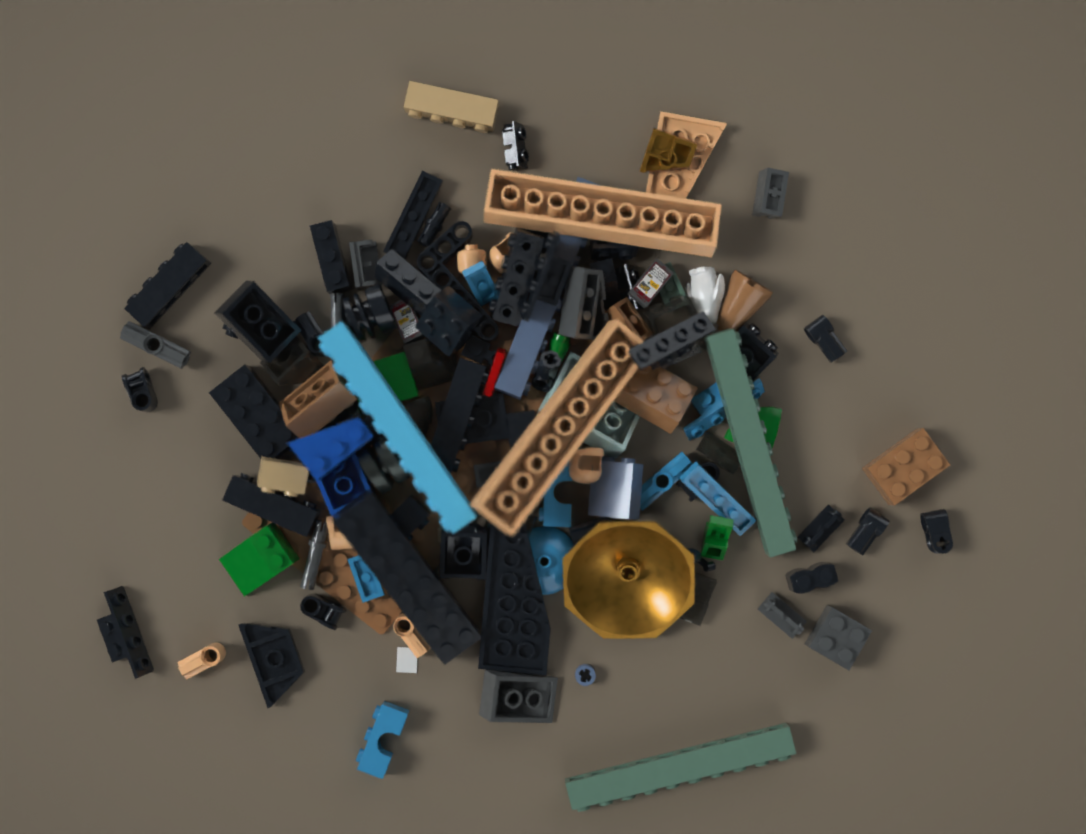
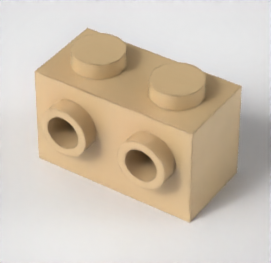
[257,456,309,497]

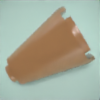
[716,270,773,332]

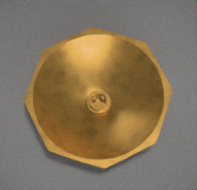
[563,521,695,639]

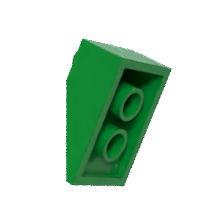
[219,522,300,597]

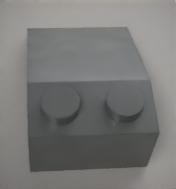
[479,670,558,723]

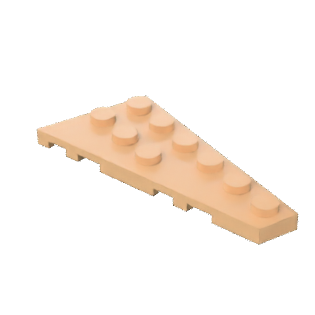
[645,111,727,249]

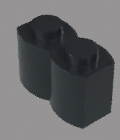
[785,562,839,594]

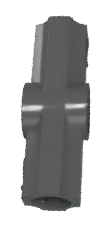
[120,321,191,369]

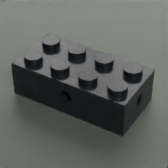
[209,364,300,459]

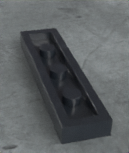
[383,170,443,260]

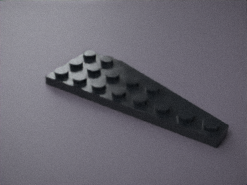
[478,520,551,675]

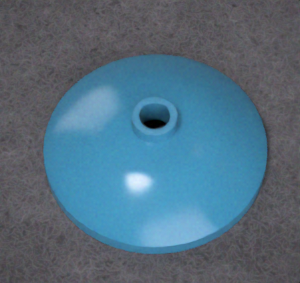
[528,526,574,595]

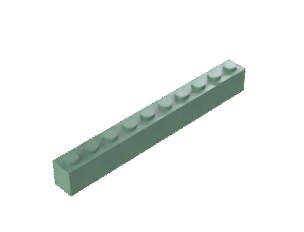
[704,328,797,558]
[565,723,796,812]

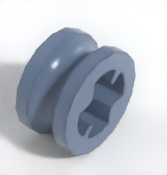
[575,664,596,686]

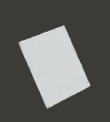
[396,647,417,673]

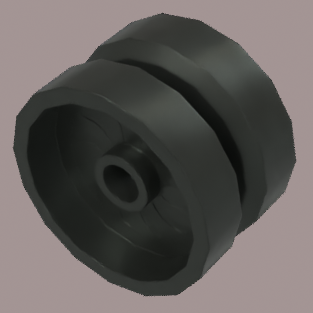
[356,435,411,494]

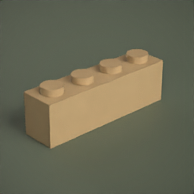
[404,81,499,133]

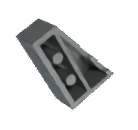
[559,266,608,340]

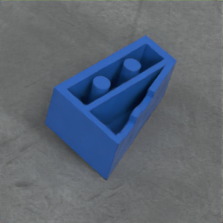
[288,418,376,480]

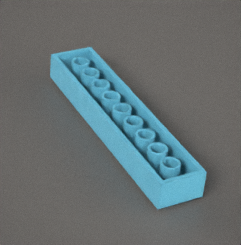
[318,322,479,533]

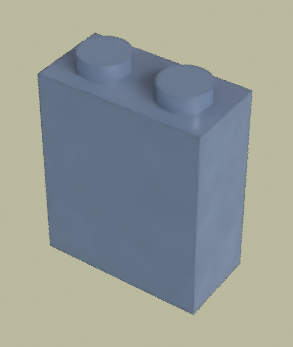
[588,456,643,519]

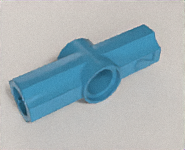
[640,451,693,511]

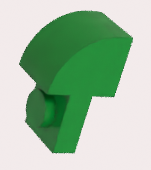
[701,515,734,560]

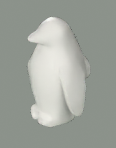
[685,267,725,325]

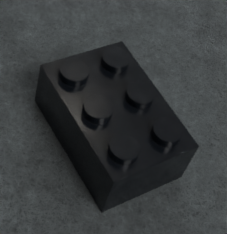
[214,280,301,363]

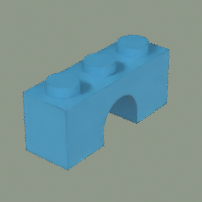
[539,461,572,527]
[356,701,410,779]

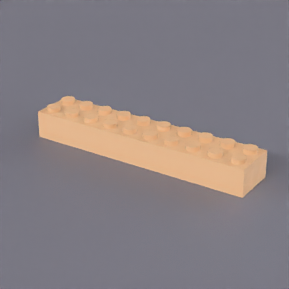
[484,169,721,258]
[470,319,644,536]

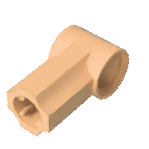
[393,613,431,658]
[177,642,226,680]

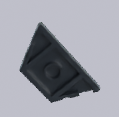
[238,623,305,708]

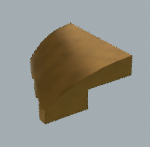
[639,128,697,173]

